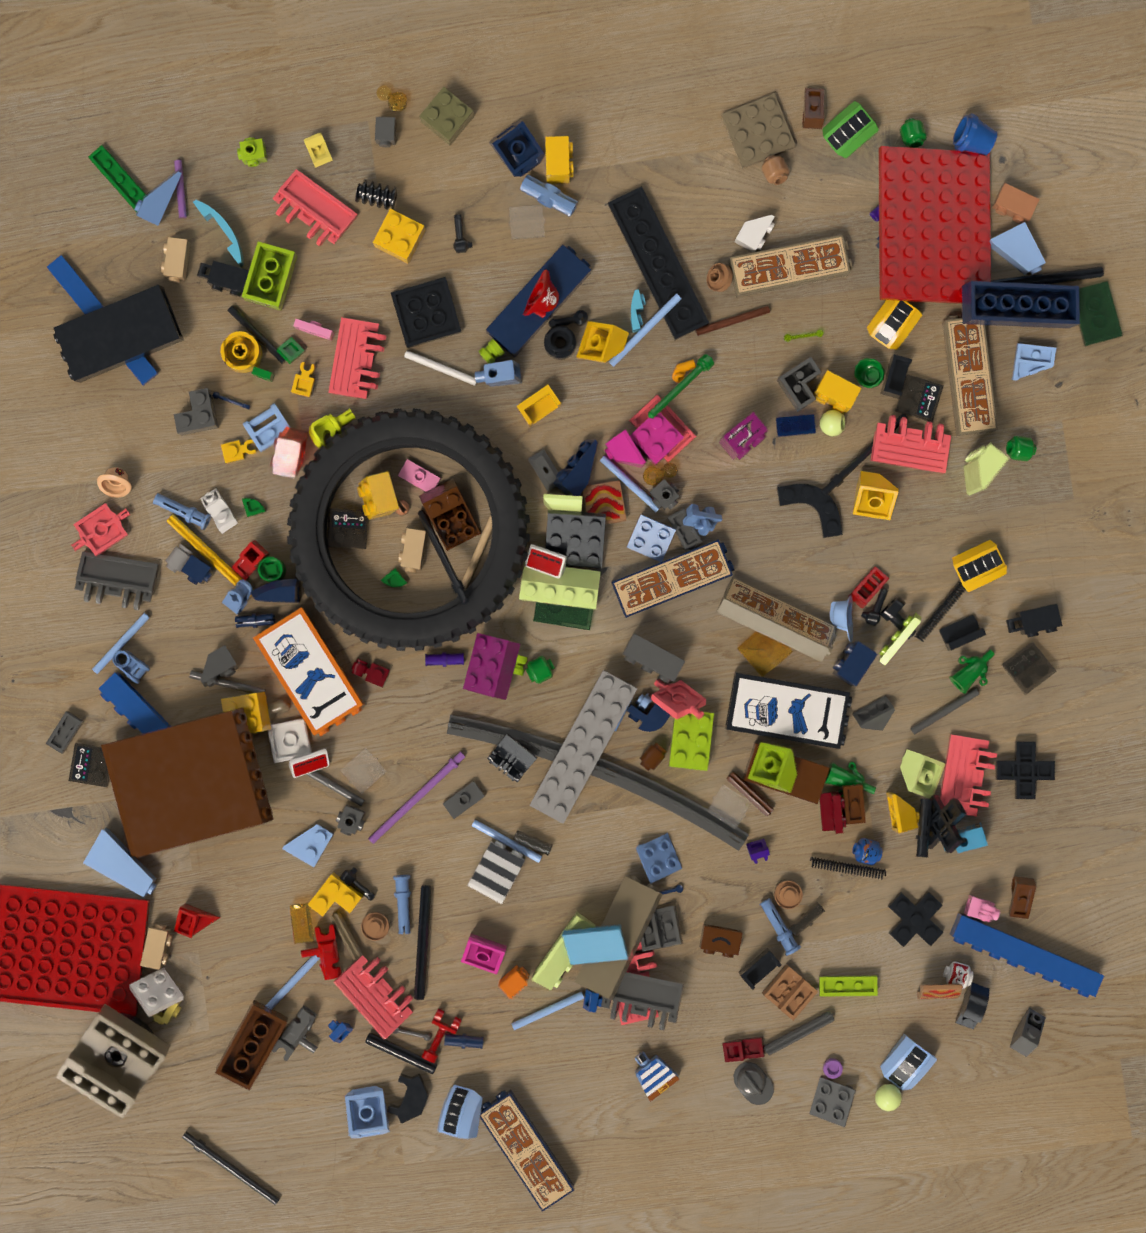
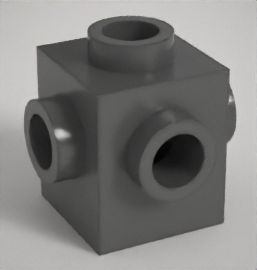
[649,479,679,510]
[336,805,365,836]

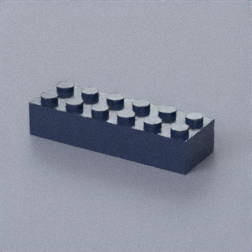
[962,281,1080,329]

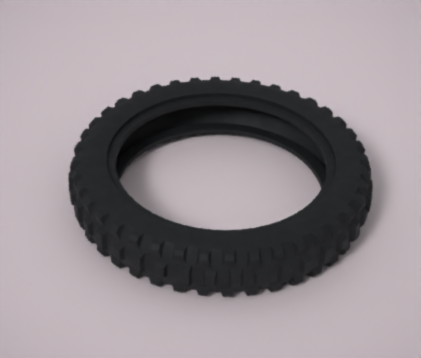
[287,408,530,651]

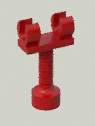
[421,1008,462,1063]

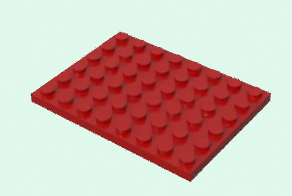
[879,146,991,304]
[0,884,150,1016]

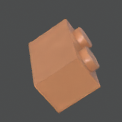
[991,183,1040,224]

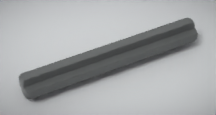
[764,1011,834,1055]

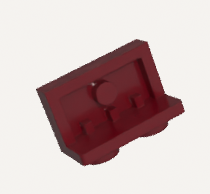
[819,791,846,834]

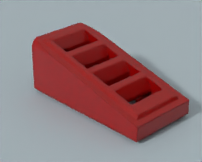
[848,566,890,609]

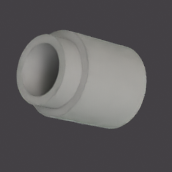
[165,544,193,573]

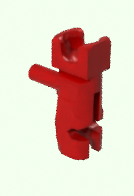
[301,923,341,980]

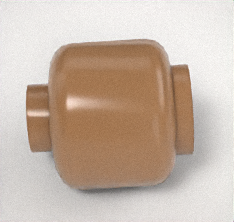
[761,155,790,185]

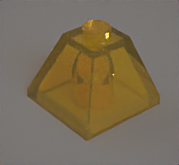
[737,631,793,677]

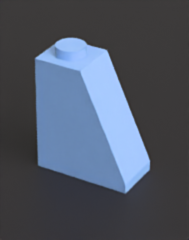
[990,222,1046,275]

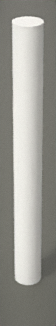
[404,350,476,386]

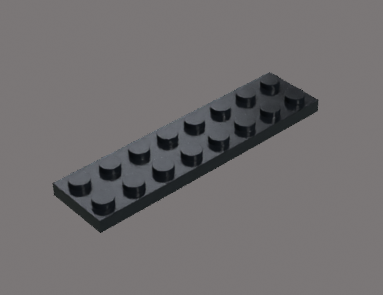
[607,186,709,340]

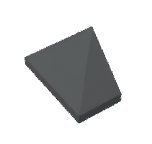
[852,696,895,731]

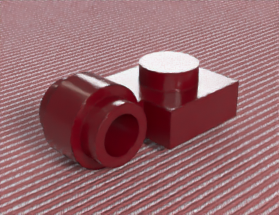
[351,659,390,688]

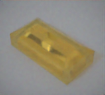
[290,902,314,944]

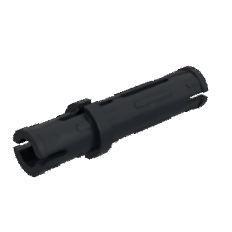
[916,799,933,858]

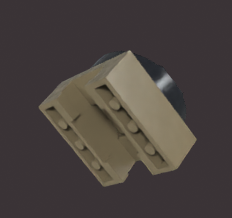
[56,1004,171,1119]

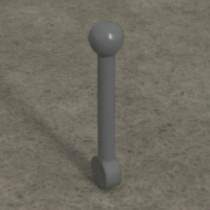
[393,1027,431,1041]

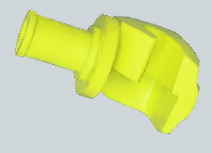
[309,408,356,449]

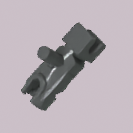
[272,1006,318,1061]

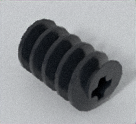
[355,179,397,210]

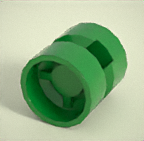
[258,557,286,582]

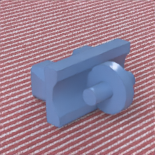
[683,504,723,536]

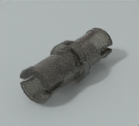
[513,829,553,856]
[789,902,825,937]

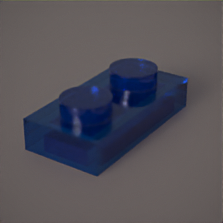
[775,414,816,438]

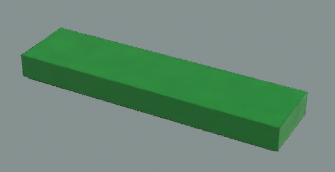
[88,145,146,212]

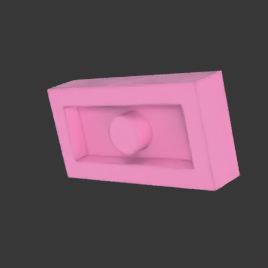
[293,319,334,341]
[398,459,441,492]

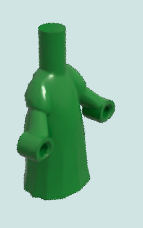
[949,650,995,694]
[825,762,876,797]

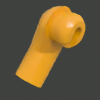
[672,359,696,383]

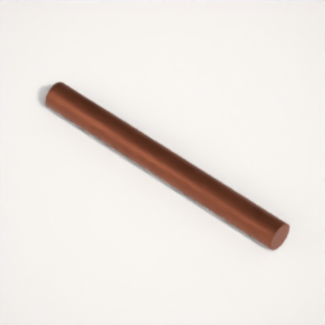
[696,306,770,336]

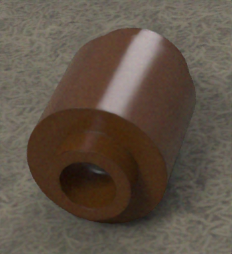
[639,742,667,771]

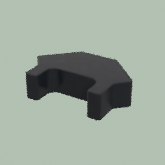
[387,1073,429,1124]

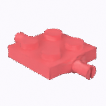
[71,503,130,557]
[651,679,706,719]

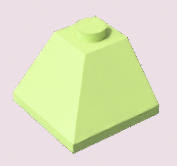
[543,494,582,512]
[900,749,945,798]

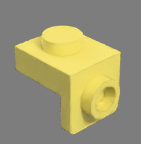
[304,133,333,168]
[152,1001,181,1025]

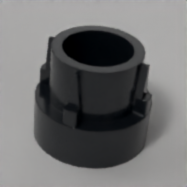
[544,326,576,360]

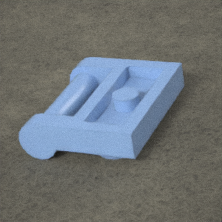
[242,403,293,452]

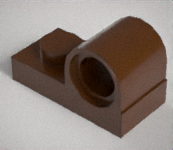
[802,88,824,129]
[842,784,866,825]
[1009,876,1036,919]

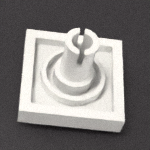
[130,968,183,1017]

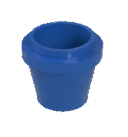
[953,113,997,155]

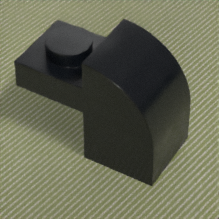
[955,982,990,1030]

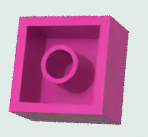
[630,413,684,466]

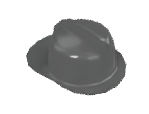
[733,1062,774,1105]

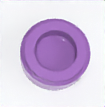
[823,1058,843,1079]

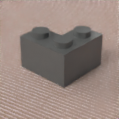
[777,357,822,412]
[173,388,219,436]

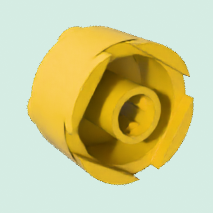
[220,331,262,373]

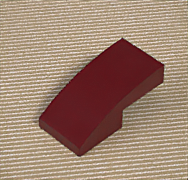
[722,1037,765,1062]

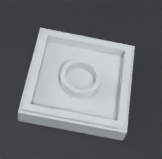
[268,718,312,763]

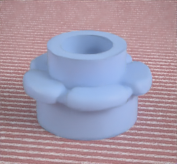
[636,693,652,711]

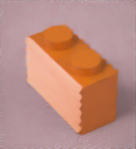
[499,965,529,999]

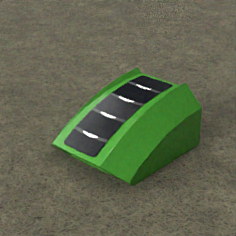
[822,101,879,158]

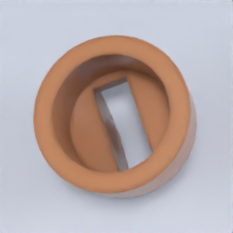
[395,500,410,515]

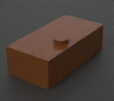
[743,743,829,804]
[215,1000,288,1091]

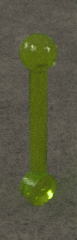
[784,330,824,342]

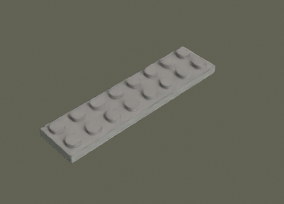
[529,670,637,824]

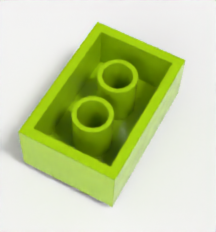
[242,241,298,311]
[668,712,714,771]

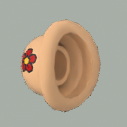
[97,467,132,498]

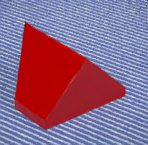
[174,903,221,939]

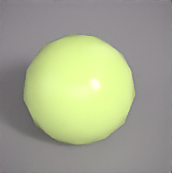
[820,410,845,436]
[875,1084,902,1111]

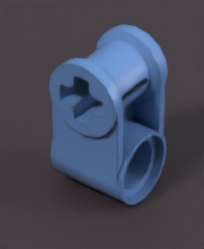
[222,579,253,615]
[112,650,150,684]

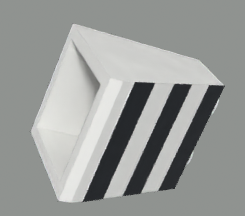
[468,840,525,904]

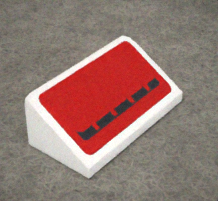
[525,544,567,578]
[289,749,329,778]

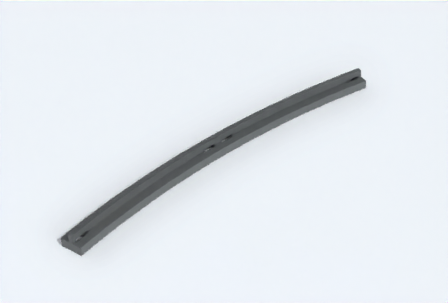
[447,715,749,851]

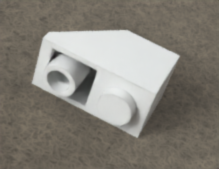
[735,215,775,253]

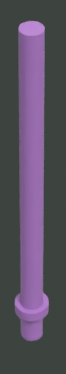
[368,751,465,844]

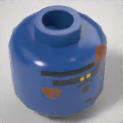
[852,838,883,865]

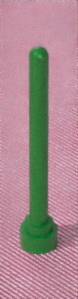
[648,354,714,418]

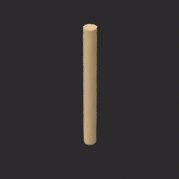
[462,515,492,588]

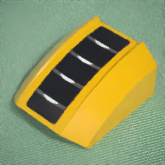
[866,300,922,350]
[952,540,1007,592]

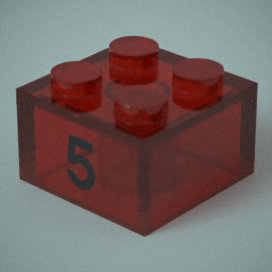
[270,427,309,479]

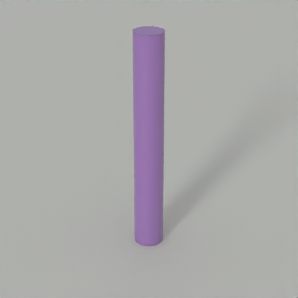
[174,160,187,218]

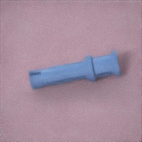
[153,493,211,530]
[393,874,411,934]
[760,898,801,956]

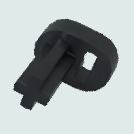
[880,596,917,639]

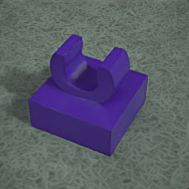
[746,838,770,864]

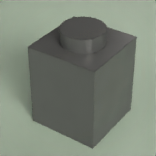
[375,117,397,148]

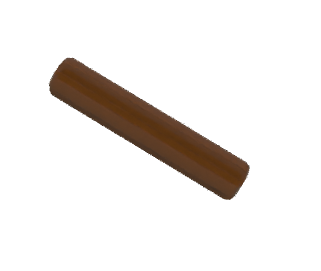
[726,772,774,816]

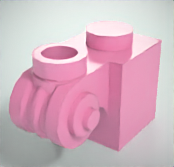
[964,895,1000,922]

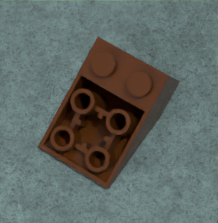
[419,479,481,551]

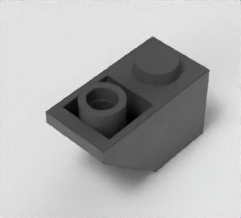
[201,645,238,687]
[1010,1008,1046,1057]

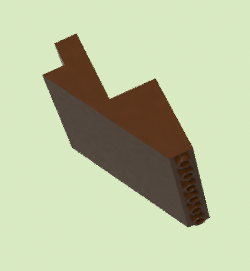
[101,707,274,858]

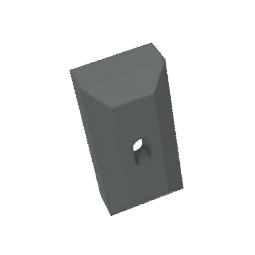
[528,449,558,492]

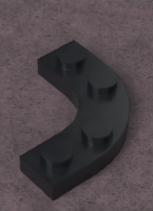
[777,484,843,538]

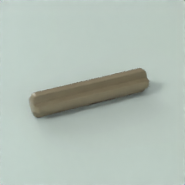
[331,912,364,962]

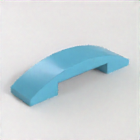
[193,200,244,267]

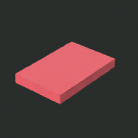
[629,394,696,463]

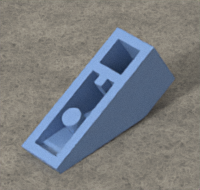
[134,171,182,226]

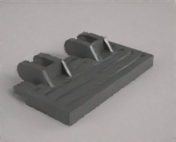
[74,552,159,610]
[601,972,684,1031]

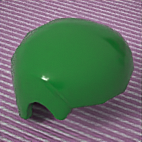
[854,358,885,388]

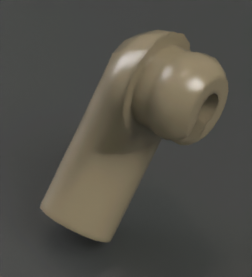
[268,699,290,721]

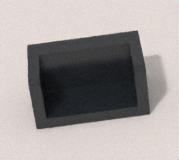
[880,354,912,399]
[739,948,782,990]

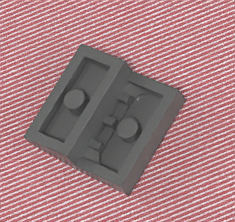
[641,906,683,952]

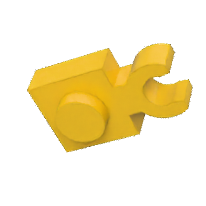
[291,362,315,398]
[221,440,257,464]

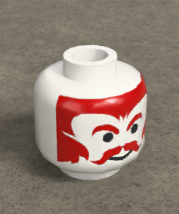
[943,961,974,989]

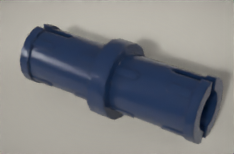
[235,613,275,628]
[444,1033,484,1049]

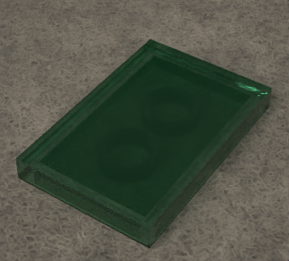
[1079,281,1123,347]
[533,602,593,631]

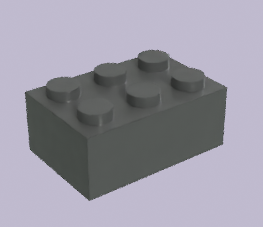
[622,634,685,683]

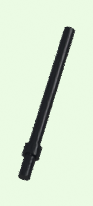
[821,413,908,496]
[418,510,469,605]
[182,1131,280,1205]

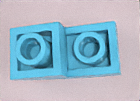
[630,289,646,333]

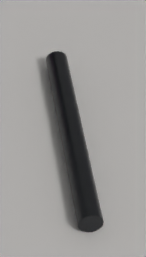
[228,306,286,364]

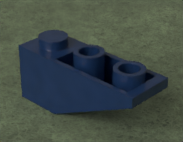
[553,439,598,496]

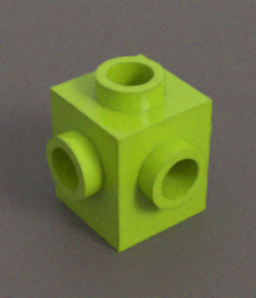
[237,137,268,167]

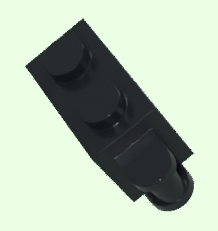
[197,260,249,297]
[1006,604,1063,638]

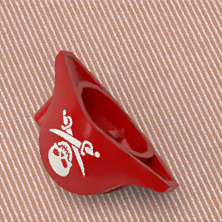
[523,270,559,318]

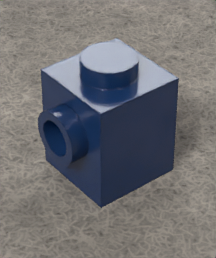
[181,555,214,585]

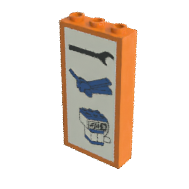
[253,607,365,737]

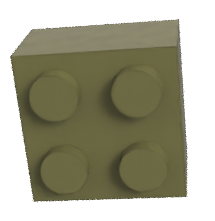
[419,87,474,146]

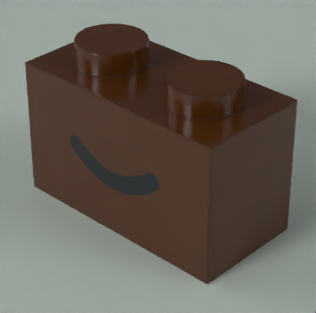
[699,924,742,958]

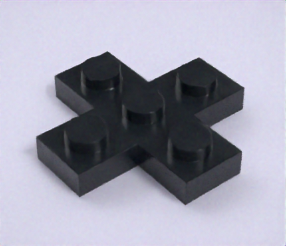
[996,741,1055,799]
[928,795,967,853]
[888,891,944,947]

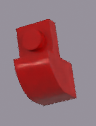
[232,540,270,580]

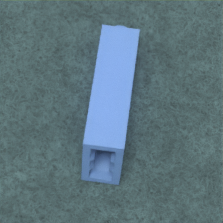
[83,828,157,897]

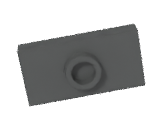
[667,508,702,551]
[46,711,84,754]
[443,781,485,819]

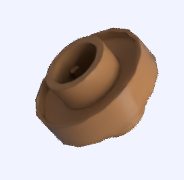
[707,263,733,292]
[774,880,803,909]
[361,912,390,941]

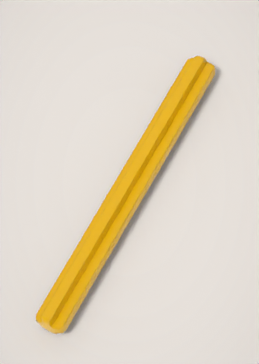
[167,514,254,598]

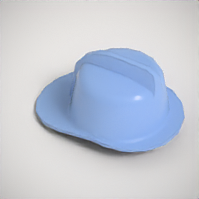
[830,596,853,642]

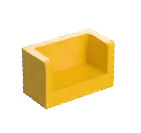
[517,385,561,427]

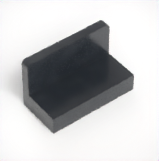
[939,615,986,651]

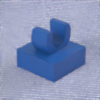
[583,989,603,1013]
[328,1020,353,1043]

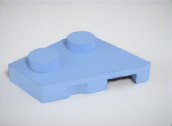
[1012,343,1056,380]
[282,824,334,867]

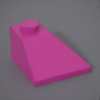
[604,430,646,468]

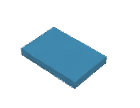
[562,925,628,965]

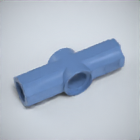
[520,174,578,217]

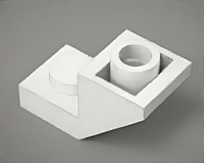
[200,488,238,534]

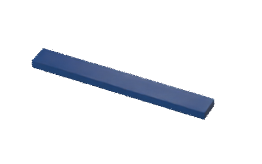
[47,255,158,386]

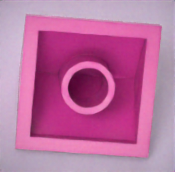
[461,934,507,975]

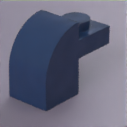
[626,703,671,732]

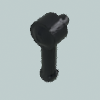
[453,214,473,253]
[549,310,588,328]
[861,588,888,626]
[339,867,375,901]

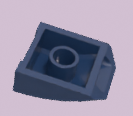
[489,120,545,177]
[250,579,300,603]

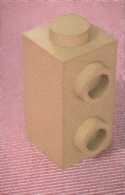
[161,237,190,283]
[398,528,427,573]
[140,923,173,970]

